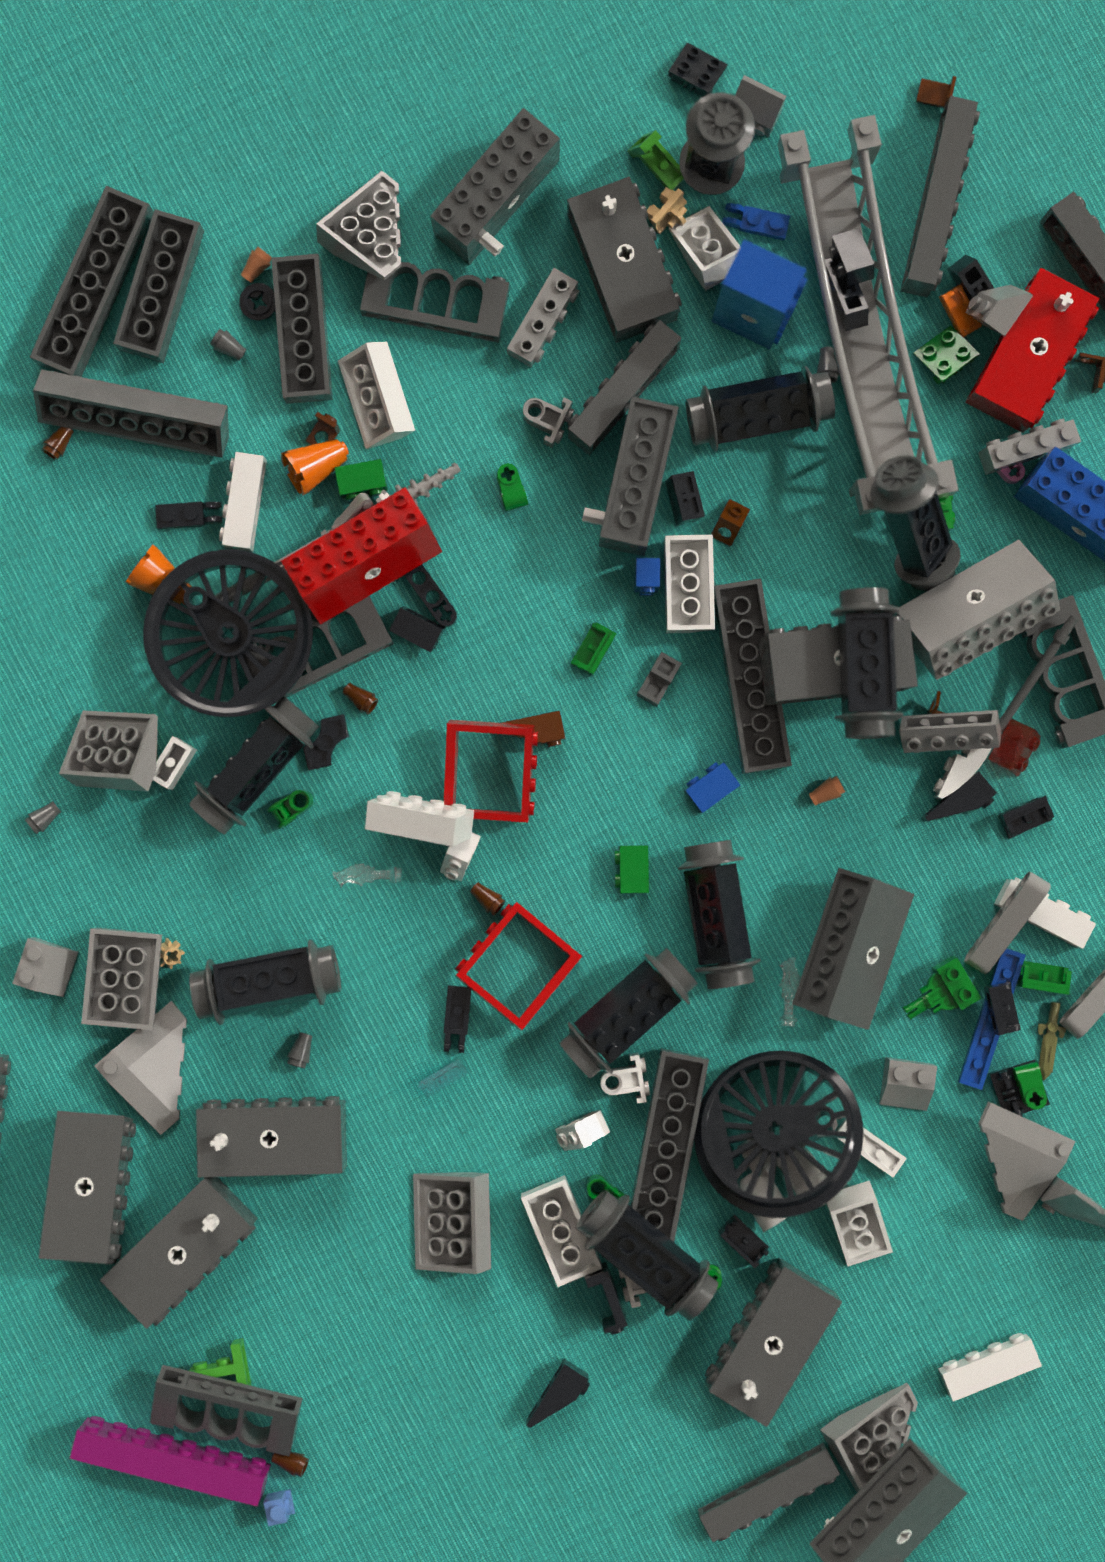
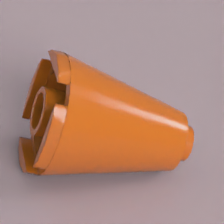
[281,439,349,495]
[125,544,192,605]

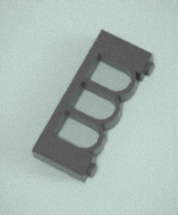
[360,262,510,343]
[1019,595,1105,748]
[243,596,394,706]
[150,1365,303,1456]

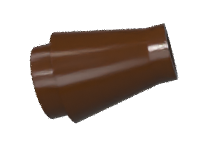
[41,427,74,460]
[342,683,378,714]
[470,882,505,916]
[271,1452,309,1477]

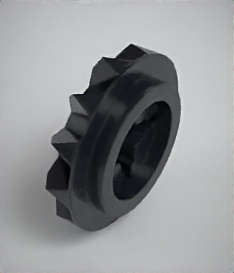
[239,283,276,321]

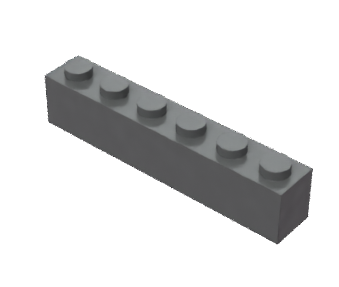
[698,1442,840,1542]

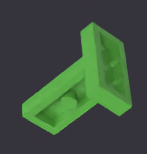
[627,130,684,190]
[189,1338,252,1386]

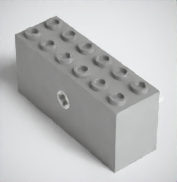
[896,540,1060,680]

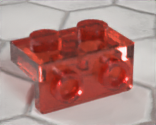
[988,719,1041,777]

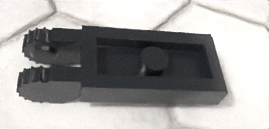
[155,502,223,529]
[444,985,472,1053]

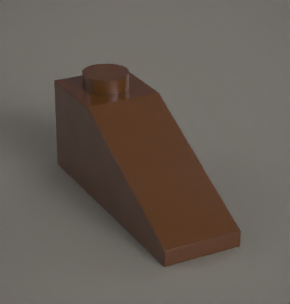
[502,710,566,747]

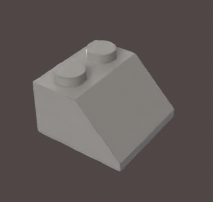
[735,75,786,137]
[966,285,1033,336]
[12,937,79,997]
[879,1057,937,1111]

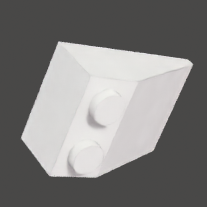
[669,206,740,291]
[827,1181,893,1266]

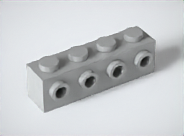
[507,268,580,368]
[978,418,1081,475]
[899,710,1001,753]

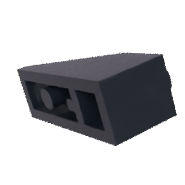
[947,254,994,301]
[825,258,869,332]
[921,771,997,821]
[526,1359,590,1428]

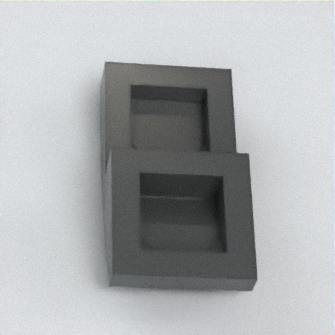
[636,652,682,707]

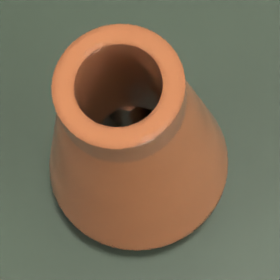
[240,246,272,283]
[809,776,845,806]

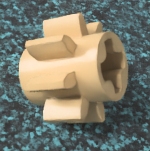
[160,938,185,969]

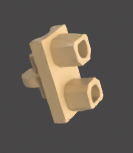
[647,188,687,234]

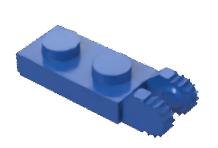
[722,203,790,241]

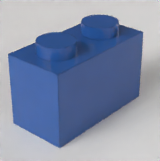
[634,558,660,597]
[685,762,740,813]

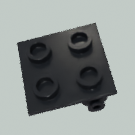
[668,42,728,97]
[990,1059,1050,1116]

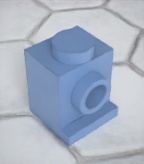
[263,1489,295,1526]

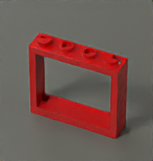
[444,720,538,823]
[455,902,582,1031]

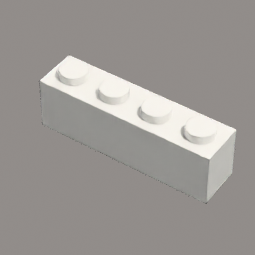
[219,452,267,552]
[994,877,1096,949]
[938,1333,1042,1401]

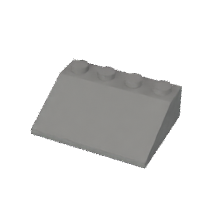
[59,711,158,791]
[81,928,162,1030]
[413,1172,491,1274]

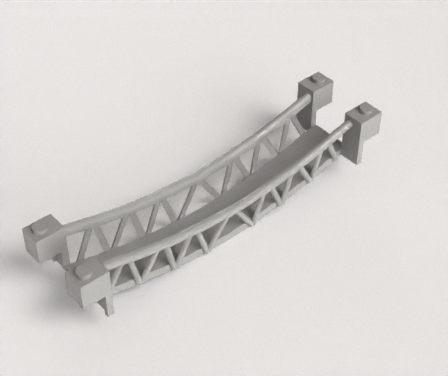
[777,115,958,515]

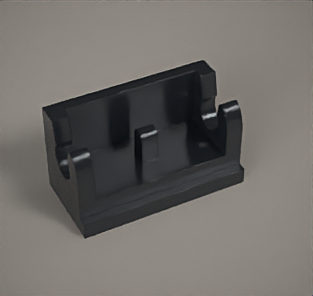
[665,471,705,526]
[389,606,446,653]
[998,796,1054,839]
[984,982,1021,1035]
[718,1214,769,1268]

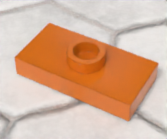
[939,285,982,337]

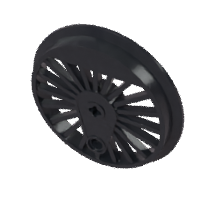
[143,549,313,717]
[694,1051,864,1218]

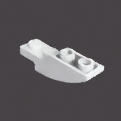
[933,748,992,799]

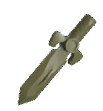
[1038,1002,1066,1081]

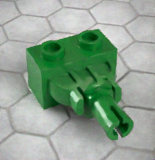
[902,956,982,1020]

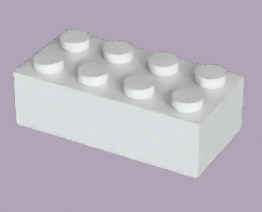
[365,791,474,846]
[521,1175,602,1287]

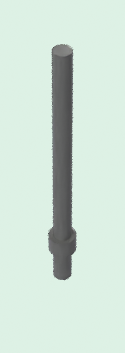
[999,615,1079,733]

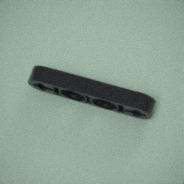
[404,564,457,627]

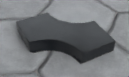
[303,714,350,771]

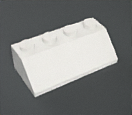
[338,342,415,449]
[664,535,715,633]

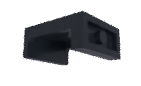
[585,1261,627,1335]

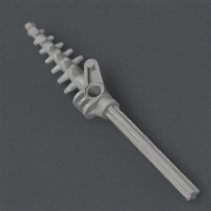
[215,463,461,602]

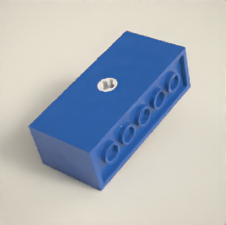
[711,240,807,350]
[1013,446,1105,562]

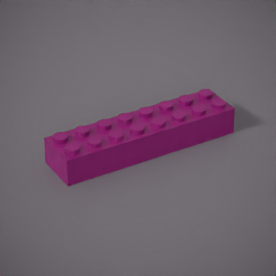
[70,1416,271,1506]

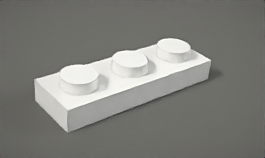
[837,1118,907,1177]

